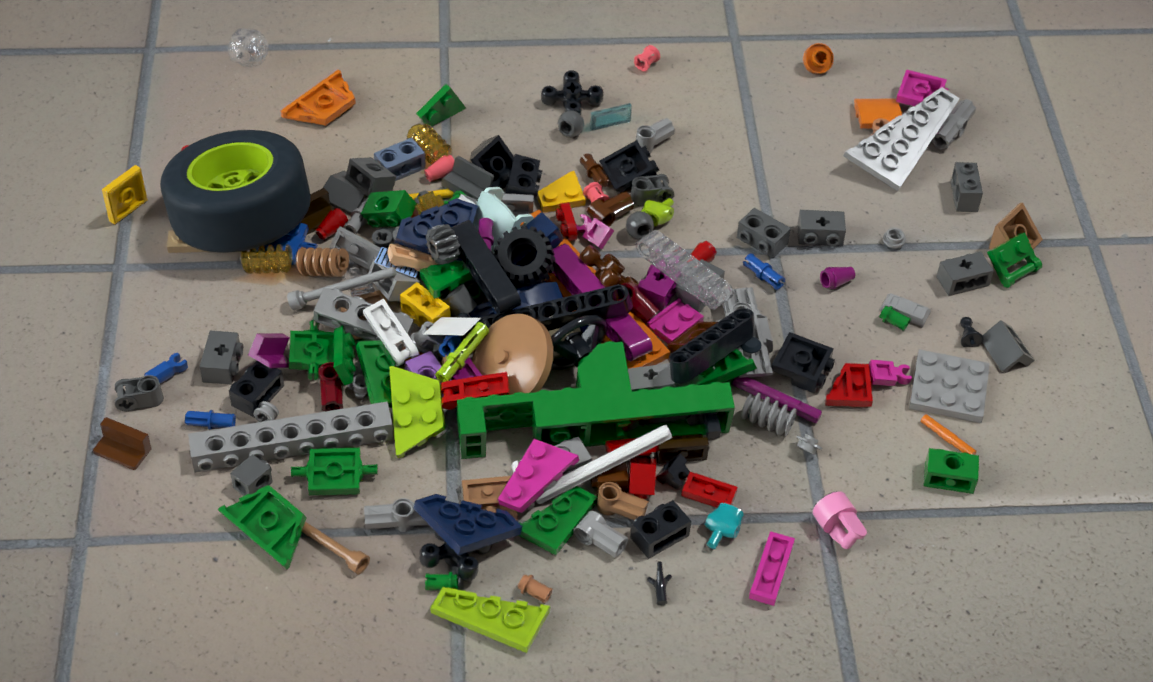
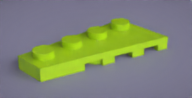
[431,587,550,653]

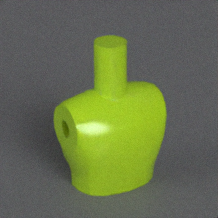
[641,198,674,227]

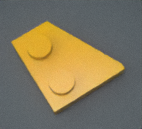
[537,171,586,213]

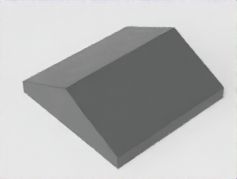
[323,171,368,215]

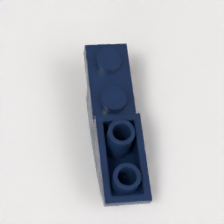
[469,282,563,318]

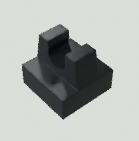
[656,454,690,489]

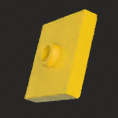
[102,165,148,225]

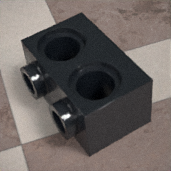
[505,154,543,198]
[229,361,284,418]
[630,500,691,559]

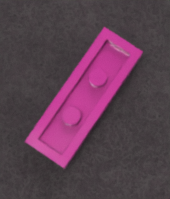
[749,531,795,606]

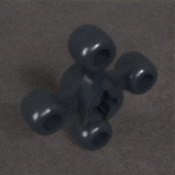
[541,70,604,115]
[419,530,492,581]

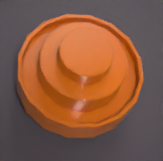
[803,43,834,74]

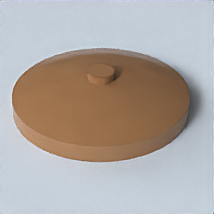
[472,314,553,395]

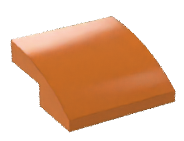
[854,98,902,129]

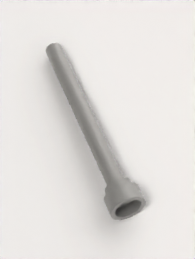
[287,267,396,310]

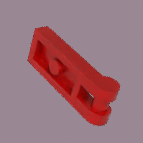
[441,372,510,410]

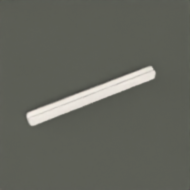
[536,425,672,504]

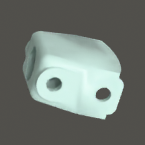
[473,187,534,254]

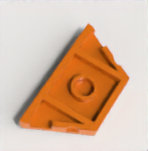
[281,70,355,126]

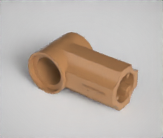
[596,482,649,520]

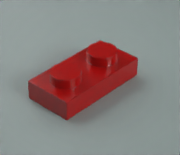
[681,471,738,508]

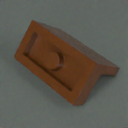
[93,417,152,470]

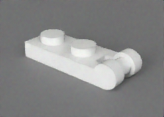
[363,299,419,366]

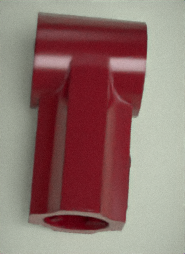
[618,282,659,324]
[319,362,343,411]

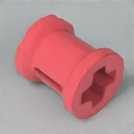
[634,45,660,72]
[583,182,610,203]

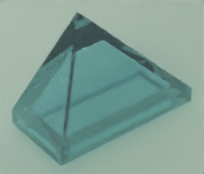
[590,103,632,131]

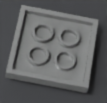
[909,349,990,423]

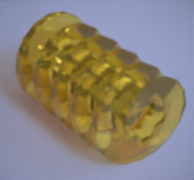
[407,124,452,165]
[240,244,292,274]

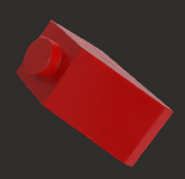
[629,457,656,499]

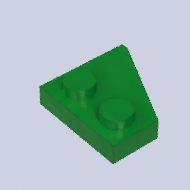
[416,84,466,128]

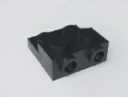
[599,140,660,194]
[771,332,835,393]

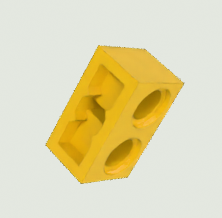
[400,282,450,328]

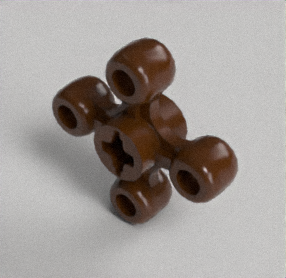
[579,245,639,297]

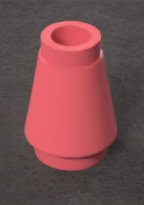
[424,155,455,182]

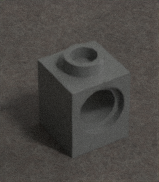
[230,454,273,496]

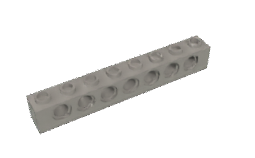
[188,402,393,472]

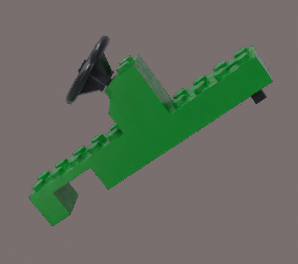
[457,315,735,459]

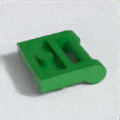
[987,232,1043,288]

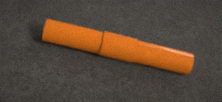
[921,414,977,455]

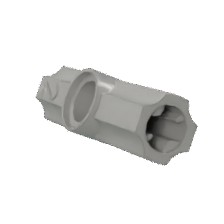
[932,99,976,150]
[364,498,429,532]

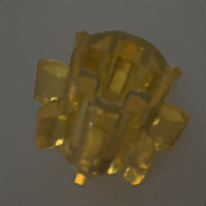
[415,191,444,215]

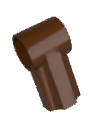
[587,192,634,227]

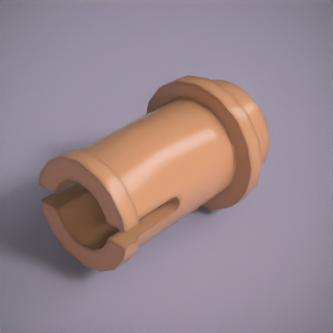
[518,574,553,604]

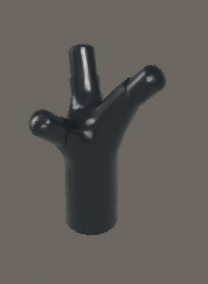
[647,561,672,605]

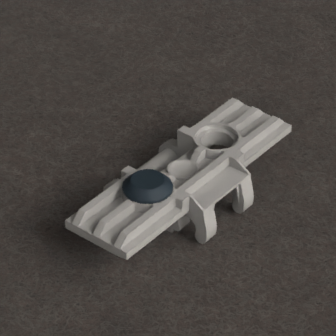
[716,287,773,378]

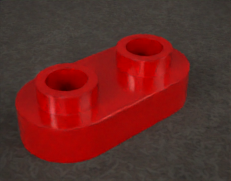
[555,202,577,241]

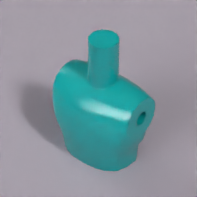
[705,503,744,549]

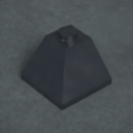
[470,135,514,190]

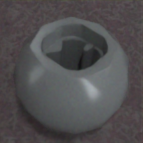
[558,110,585,137]
[625,211,654,239]

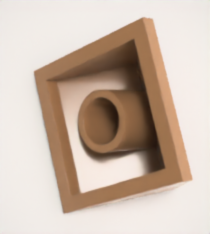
[989,202,1043,264]

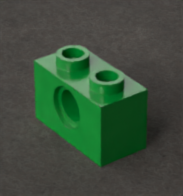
[361,190,417,228]
[923,448,979,494]

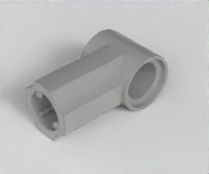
[636,118,675,153]
[573,511,628,557]

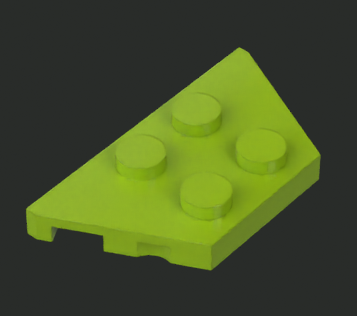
[389,366,445,458]

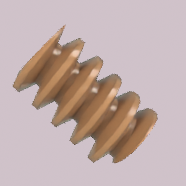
[296,247,349,277]

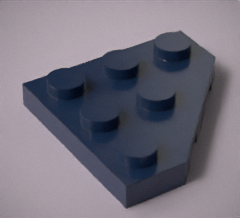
[394,198,478,261]
[414,494,523,555]

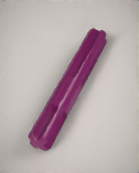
[732,376,822,423]

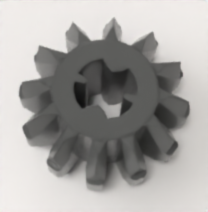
[425,224,461,265]

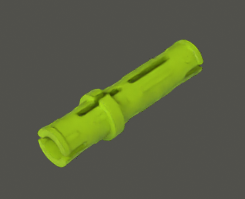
[435,322,489,383]

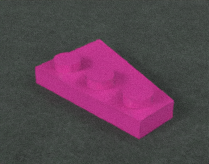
[498,439,580,513]

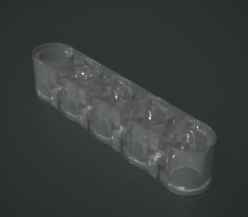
[636,230,734,309]

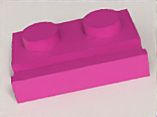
[647,298,704,344]

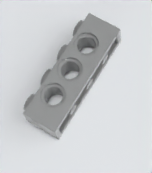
[314,287,414,352]

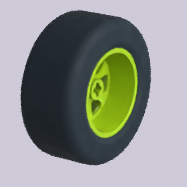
[160,130,311,253]

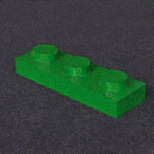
[334,326,356,386]

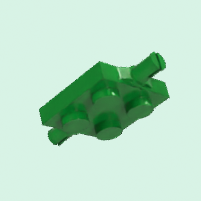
[289,320,334,381]
[291,448,378,496]

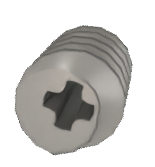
[741,393,796,436]

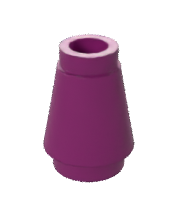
[820,266,856,289]

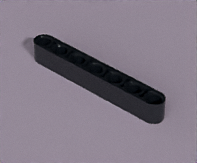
[477,285,633,331]

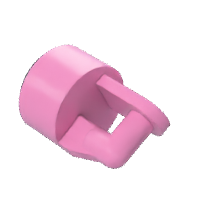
[813,491,867,549]

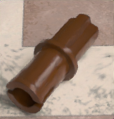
[580,153,609,187]

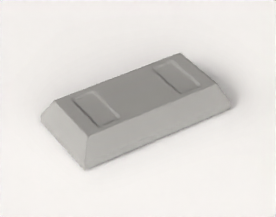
[879,293,931,327]

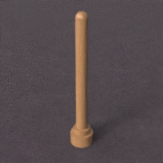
[302,522,370,574]

